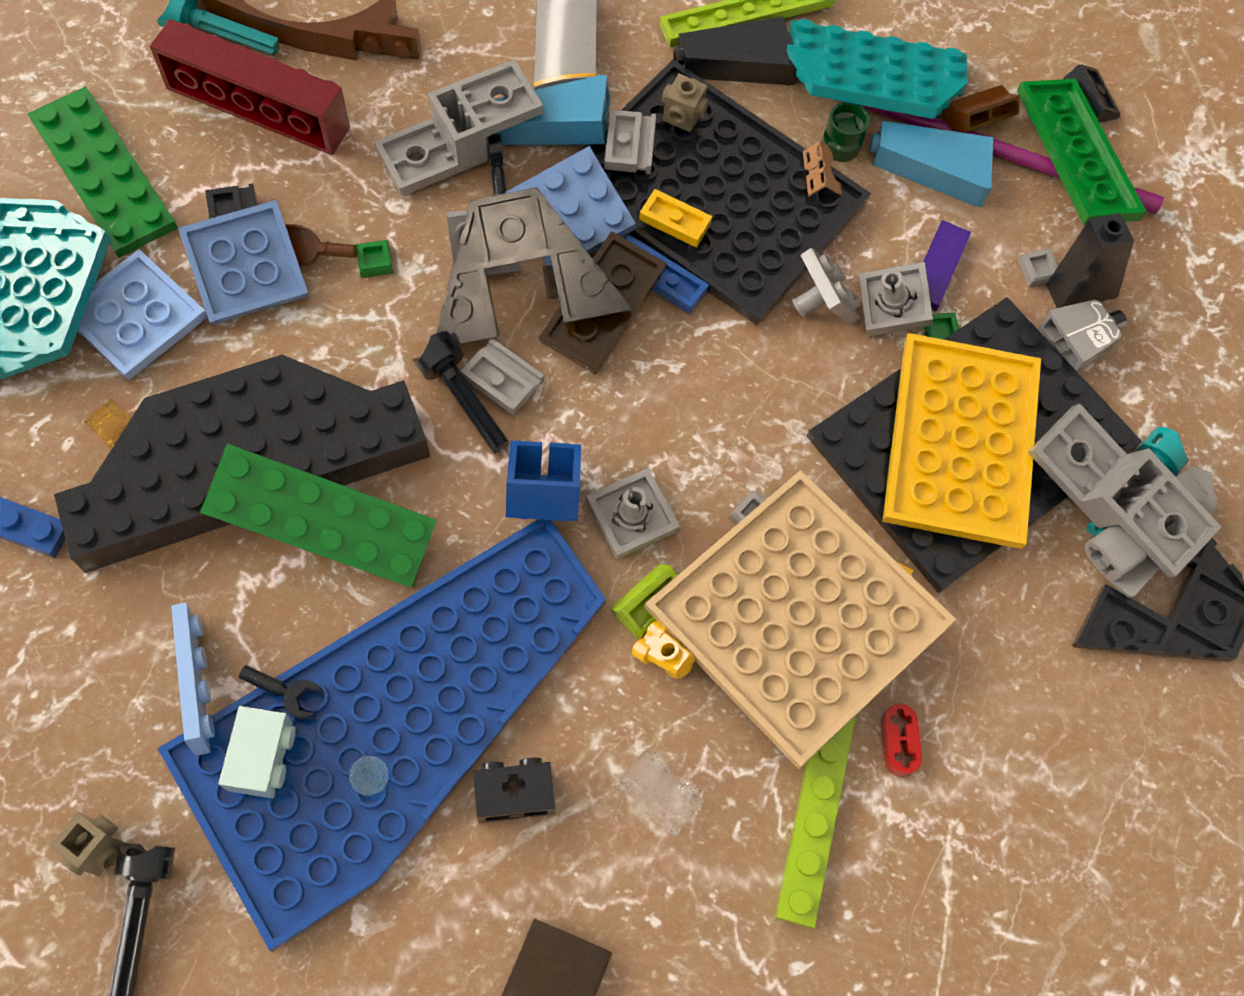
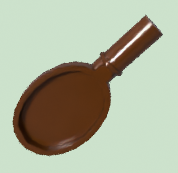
[285,224,358,267]

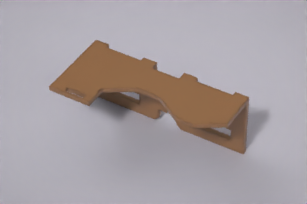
[803,141,842,196]

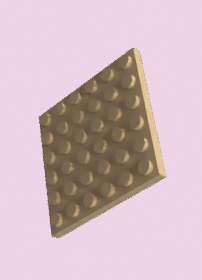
[645,470,957,769]

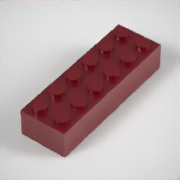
[149,19,350,156]

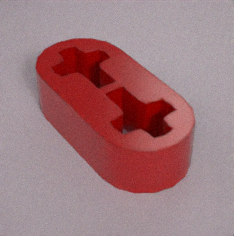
[881,704,922,777]

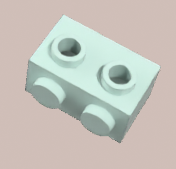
[218,706,296,799]

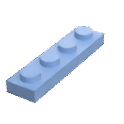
[171,602,215,756]

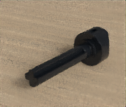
[413,331,509,454]
[109,843,175,996]

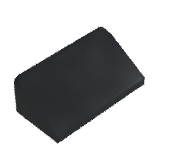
[1063,64,1121,123]

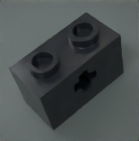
[473,757,555,823]

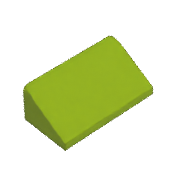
[610,564,678,639]

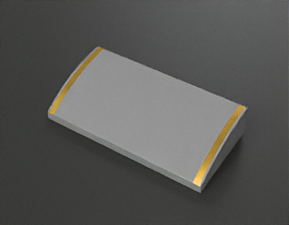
[534,0,597,90]

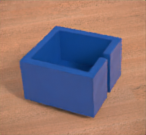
[505,440,581,521]

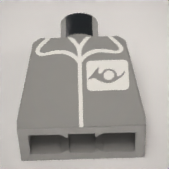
[1039,300,1127,373]

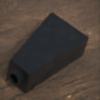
[673,17,797,85]
[1046,213,1134,308]

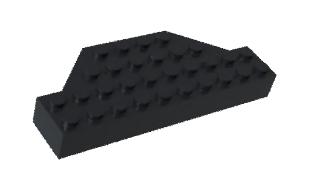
[54,354,430,573]

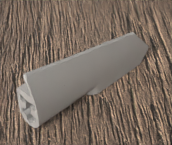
[1085,466,1217,598]

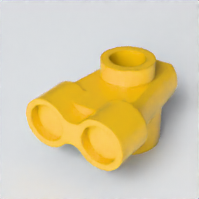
[632,621,695,679]

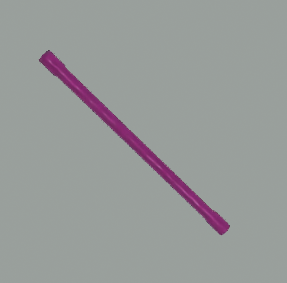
[835,100,1164,215]

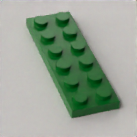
[1017,79,1147,225]
[27,86,178,258]
[200,443,437,588]

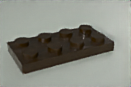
[539,231,667,375]

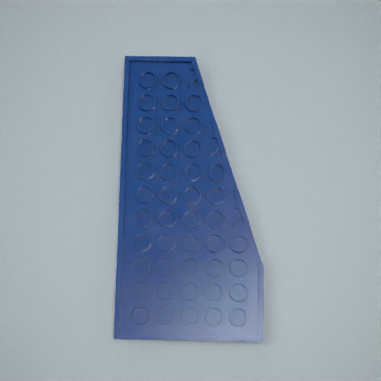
[157,519,606,952]

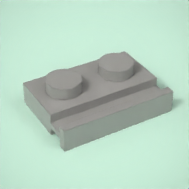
[604,109,656,174]
[461,338,544,416]

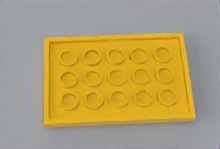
[882,333,1041,549]

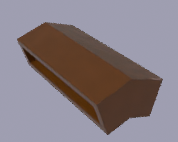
[941,85,1020,132]

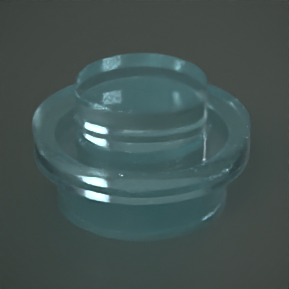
[349,756,389,796]

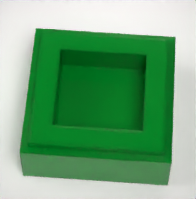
[355,240,394,278]
[924,312,959,340]

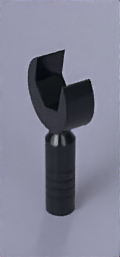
[488,133,506,196]
[239,665,323,721]

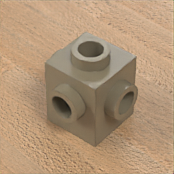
[661,74,709,132]
[50,812,126,876]

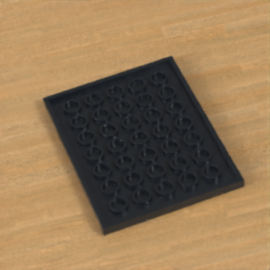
[580,60,871,325]
[806,297,1142,594]

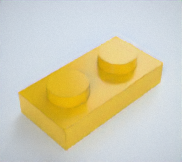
[639,189,712,247]

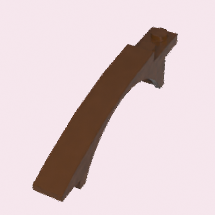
[197,0,421,61]

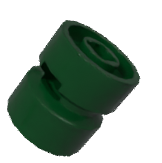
[821,102,870,162]

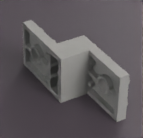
[374,59,544,197]
[1028,403,1222,577]

